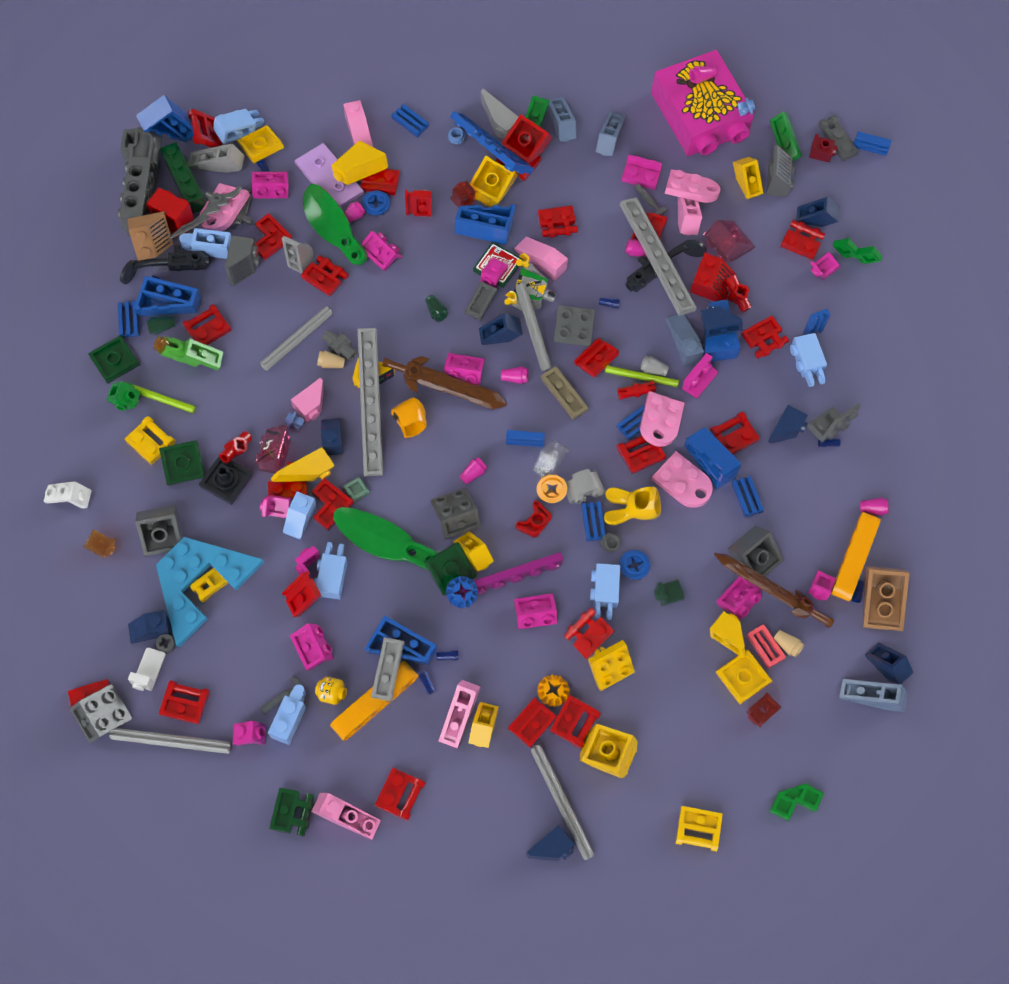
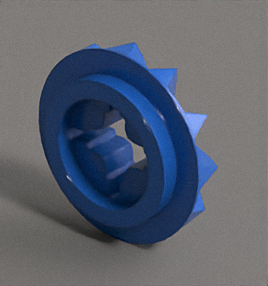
[362,191,390,217]
[619,550,651,580]
[446,576,478,608]

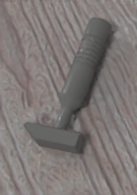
[634,184,668,215]
[260,677,301,714]

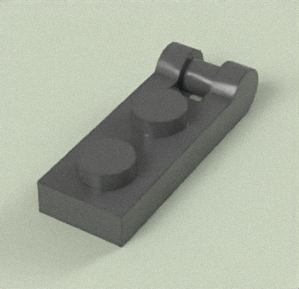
[818,115,859,162]

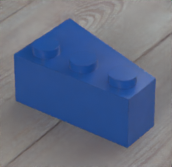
[136,95,194,142]
[455,204,516,245]
[134,276,202,317]
[702,300,741,362]
[684,427,742,490]
[364,615,438,665]

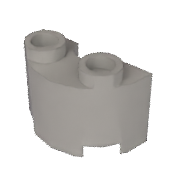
[565,469,605,504]

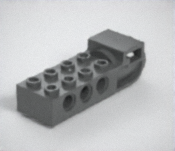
[118,127,162,236]

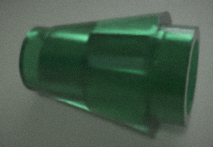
[425,295,448,322]
[146,316,175,335]

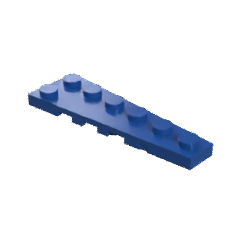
[450,111,534,175]

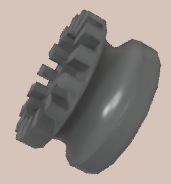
[156,634,176,654]

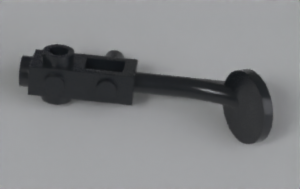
[625,240,707,292]
[120,245,210,285]

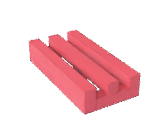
[746,624,786,669]

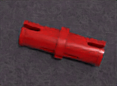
[617,381,656,400]

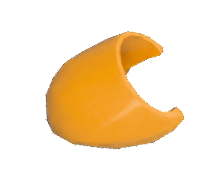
[391,397,427,438]

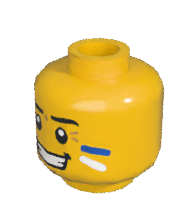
[315,677,347,705]

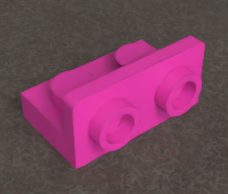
[621,155,662,190]
[252,172,288,198]
[361,231,402,271]
[444,353,485,386]
[682,353,718,399]
[716,576,762,621]
[514,593,557,629]
[290,623,334,670]

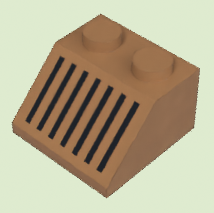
[128,212,173,261]

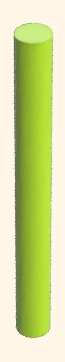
[605,365,679,387]
[126,382,196,413]

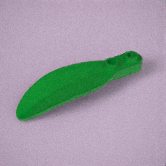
[303,184,368,265]
[333,507,437,570]

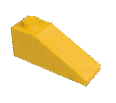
[271,447,335,482]

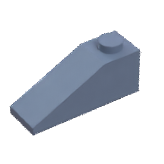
[548,97,577,142]
[596,111,626,156]
[666,315,704,366]
[839,679,908,712]

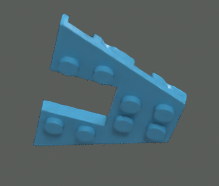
[156,537,265,647]

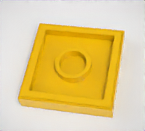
[237,125,284,164]
[716,649,772,704]

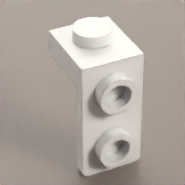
[44,481,92,509]
[128,648,166,691]

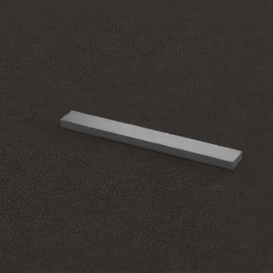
[620,197,697,316]
[357,328,383,477]

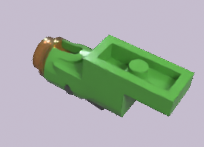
[153,336,223,370]

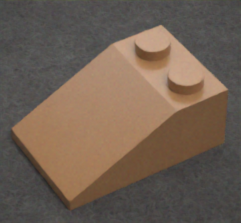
[863,566,910,631]

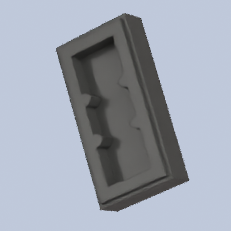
[464,281,498,321]

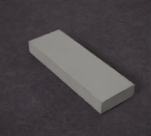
[371,637,404,702]

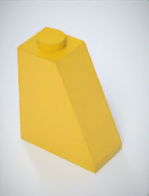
[331,140,388,185]

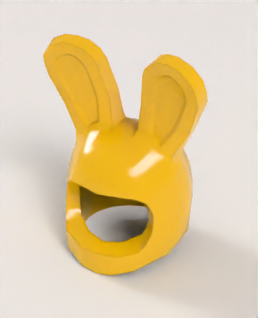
[604,487,661,525]

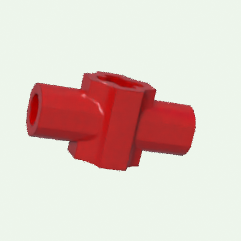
[725,275,752,313]
[219,431,252,463]

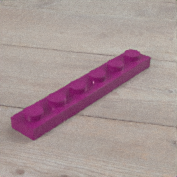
[454,552,563,600]

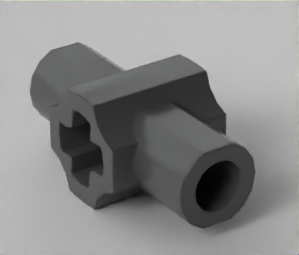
[322,330,357,361]

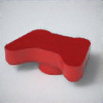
[516,501,552,538]

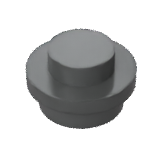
[601,533,620,552]

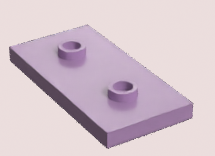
[295,143,364,208]

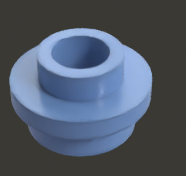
[448,127,465,144]

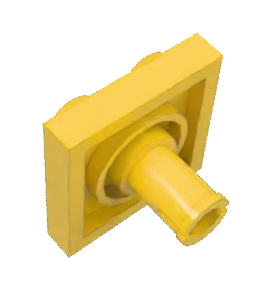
[588,640,635,691]

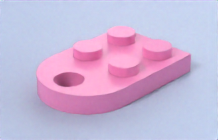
[665,169,720,203]
[200,183,250,231]
[640,391,684,447]
[651,451,713,508]

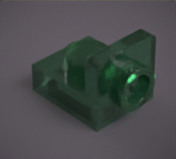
[654,580,685,606]

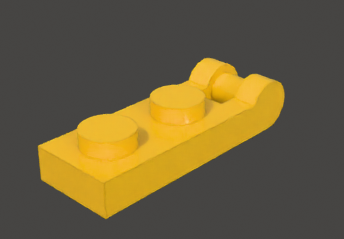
[190,568,228,603]

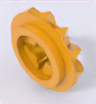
[537,474,567,503]
[537,674,570,707]

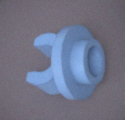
[737,97,755,116]
[284,411,304,429]

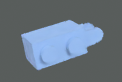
[213,109,265,144]
[179,228,231,259]
[790,333,827,387]
[314,542,347,600]
[590,563,620,620]
[268,684,306,745]

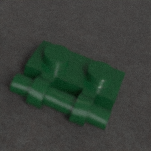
[269,787,314,837]

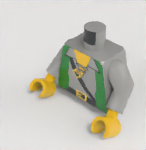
[505,253,556,312]

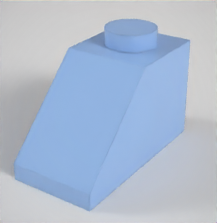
[283,492,317,540]

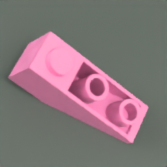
[311,793,381,840]

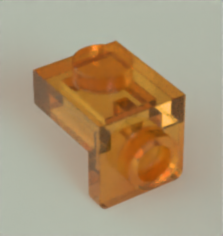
[83,529,117,559]

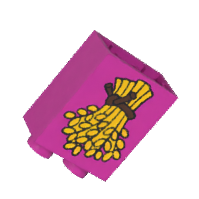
[651,50,755,157]

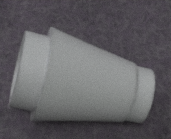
[640,355,669,376]

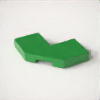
[832,238,883,264]
[769,783,824,821]

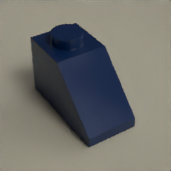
[796,197,839,227]
[701,306,743,338]
[479,313,523,345]
[768,405,808,444]
[321,418,343,456]
[128,610,171,644]
[865,643,914,685]
[526,825,575,861]

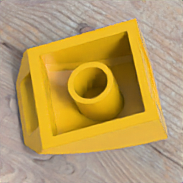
[468,156,518,207]
[580,724,638,778]

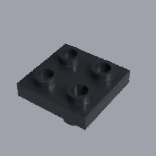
[199,456,253,505]

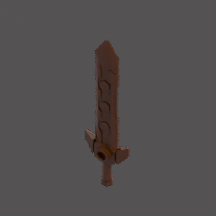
[382,356,507,410]
[714,553,834,628]

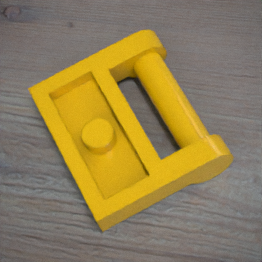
[124,416,176,465]
[675,806,723,852]

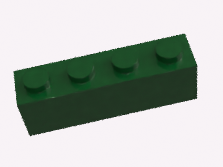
[160,142,206,214]

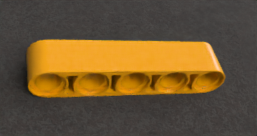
[831,512,881,602]
[330,661,419,741]

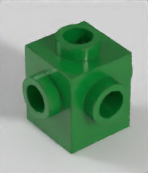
[106,381,140,411]

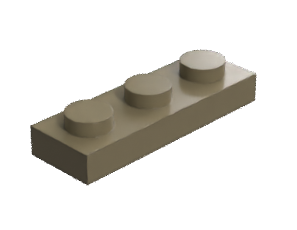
[540,366,588,420]

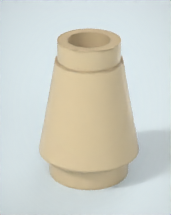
[317,350,345,369]
[774,630,804,657]

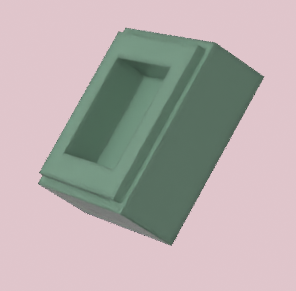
[343,477,370,503]

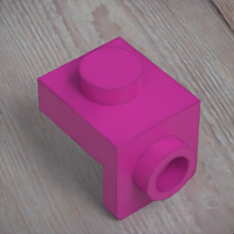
[810,252,841,280]
[480,257,508,288]
[260,495,292,518]
[295,545,320,578]
[808,571,836,601]
[233,721,266,746]

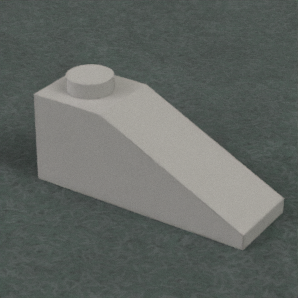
[481,89,518,139]
[188,144,245,173]
[281,236,314,274]

